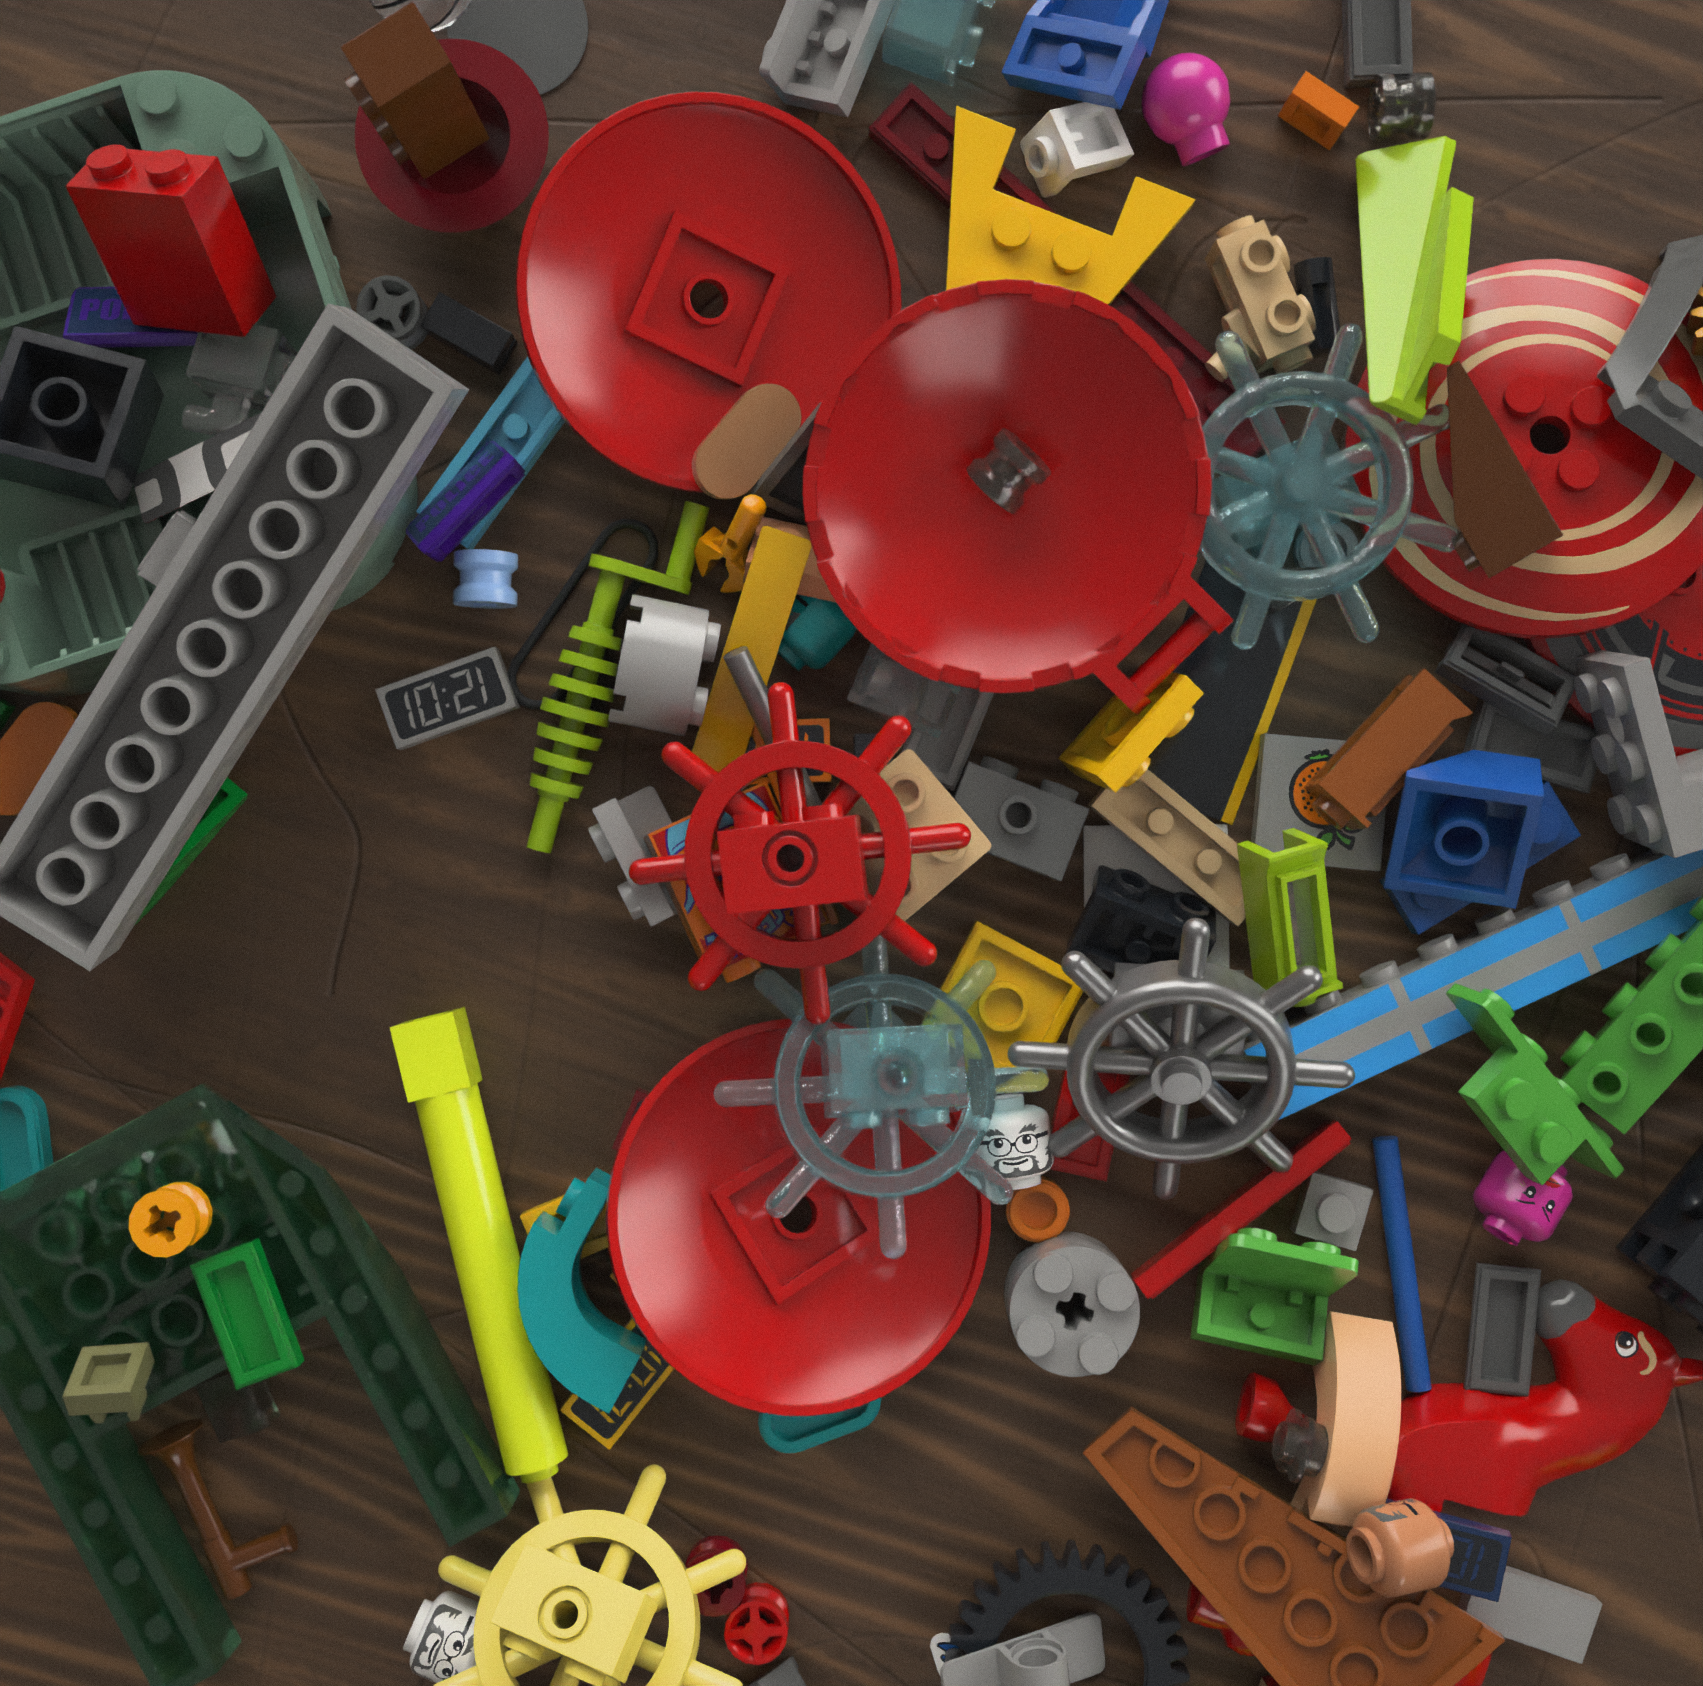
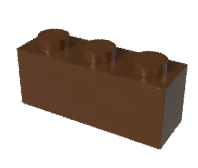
[340,1,490,180]

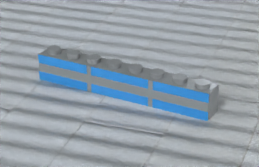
[1243,848,1703,1120]

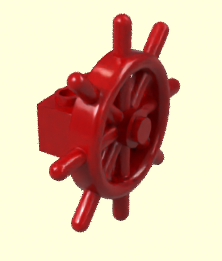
[629,682,971,1025]

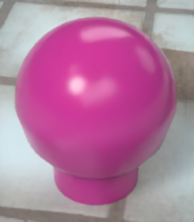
[1141,53,1231,166]

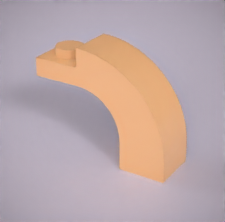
[1290,1311,1401,1538]

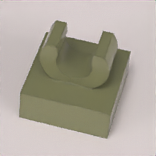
[62,1342,155,1423]

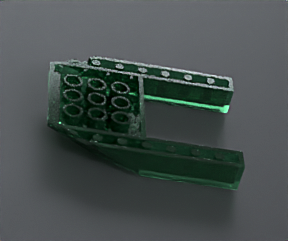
[0,1083,520,1686]

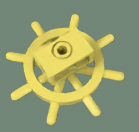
[433,1464,746,1686]

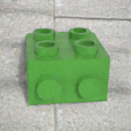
[1190,1228,1359,1366]

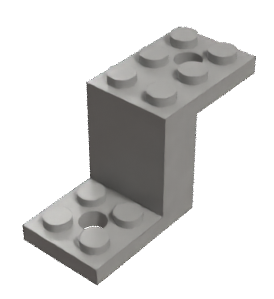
[1574,650,1703,858]

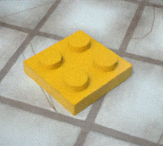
[1058,664,1204,793]

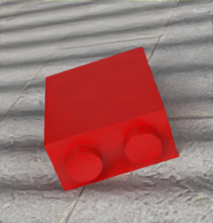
[65,144,277,337]

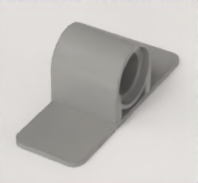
[940,1612,1105,1686]

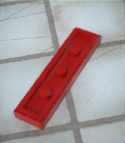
[1130,1119,1352,1299]

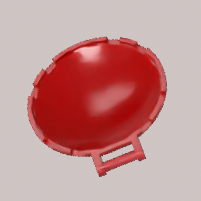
[802,279,1234,715]

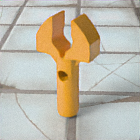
[694,494,767,593]

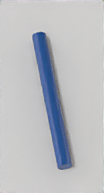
[1372,1136,1432,1392]

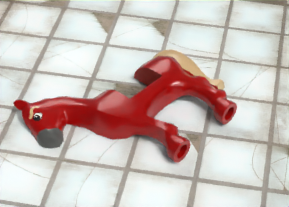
[1186,1279,1703,1686]

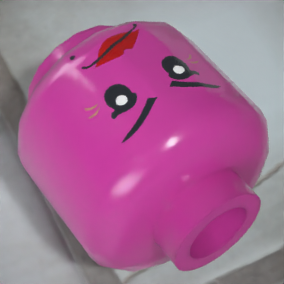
[1473,1151,1573,1246]

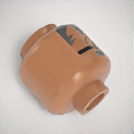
[1346,1498,1454,1598]

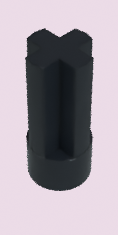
[1293,257,1343,355]

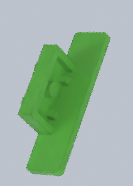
[1446,983,1624,1185]

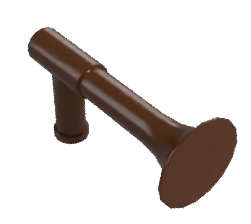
[137,1418,298,1600]

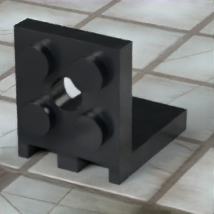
[1616,1143,1703,1335]

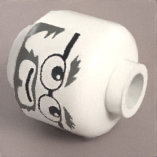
[967,1093,1054,1191]
[403,1591,479,1683]

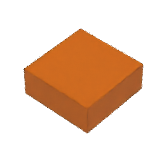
[1278,71,1359,151]

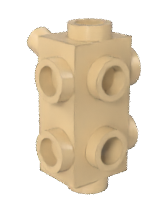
[1205,215,1316,382]

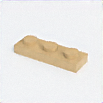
[1087,769,1246,927]

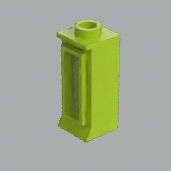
[1237,828,1343,1007]

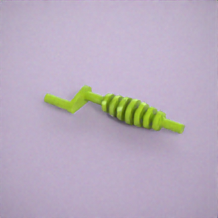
[526,501,710,853]

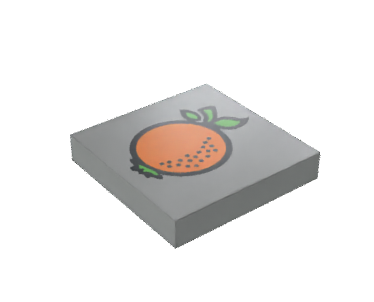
[1251,733,1386,871]

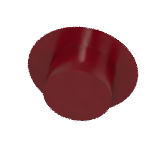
[355,39,549,233]

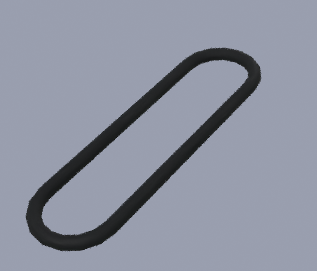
[507,519,658,710]

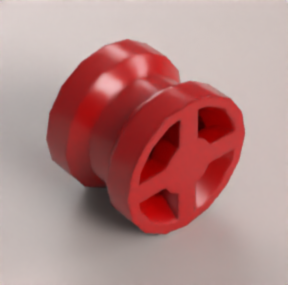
[724,1582,790,1665]

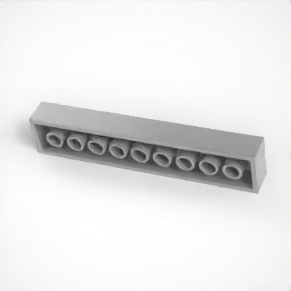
[0,303,469,971]

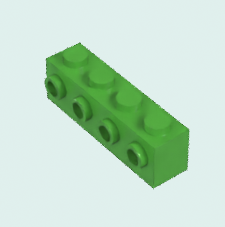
[1560,894,1703,1135]

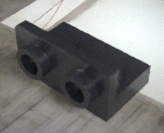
[1066,865,1216,974]

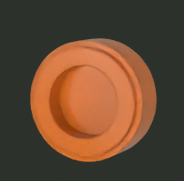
[1005,1176,1070,1243]

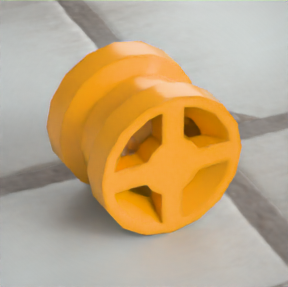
[129,1182,213,1257]

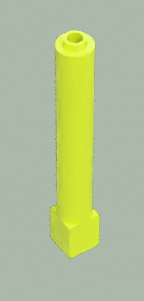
[389,1007,568,1483]

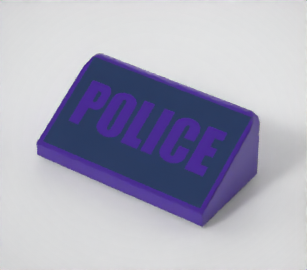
[63,286,211,348]
[406,441,526,563]

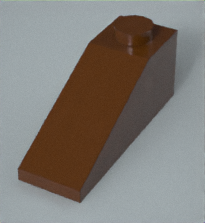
[1447,360,1563,578]

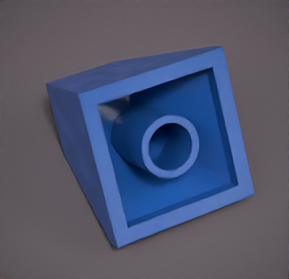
[1383,750,1544,909]

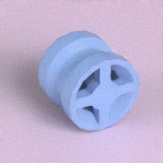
[453,549,518,609]

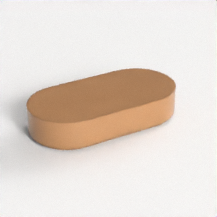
[692,383,801,500]

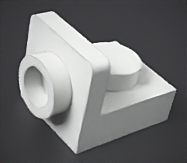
[1020,102,1134,198]

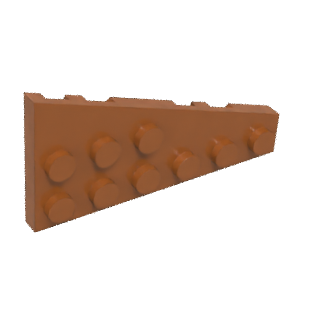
[1083,1406,1506,1686]

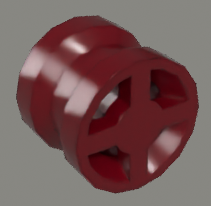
[685,1535,748,1617]

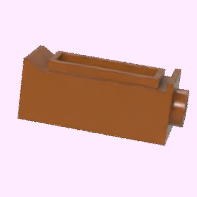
[1304,668,1473,830]

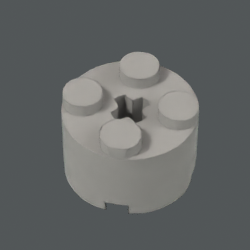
[608,594,721,736]
[1004,1231,1140,1377]

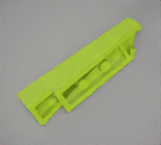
[1355,136,1474,425]

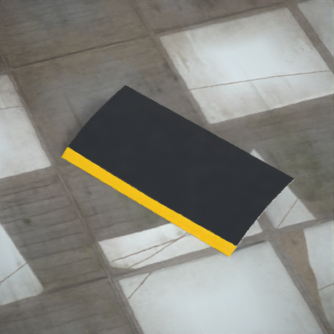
[1148,555,1318,825]

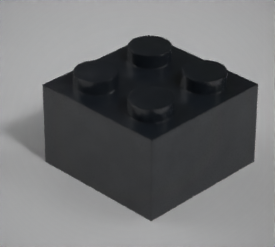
[0,326,164,510]

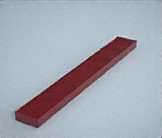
[868,82,1286,473]

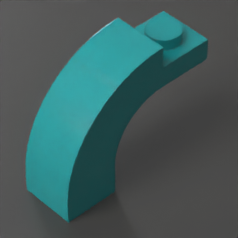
[518,1167,647,1414]

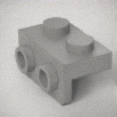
[759,0,896,117]
[588,786,678,926]

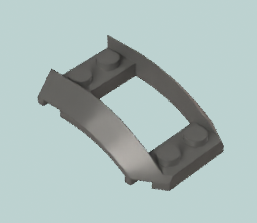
[1596,235,1703,479]

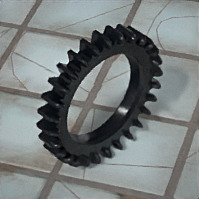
[945,1539,1190,1686]

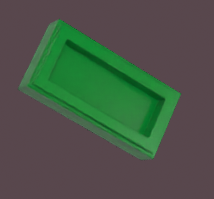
[190,1238,305,1390]

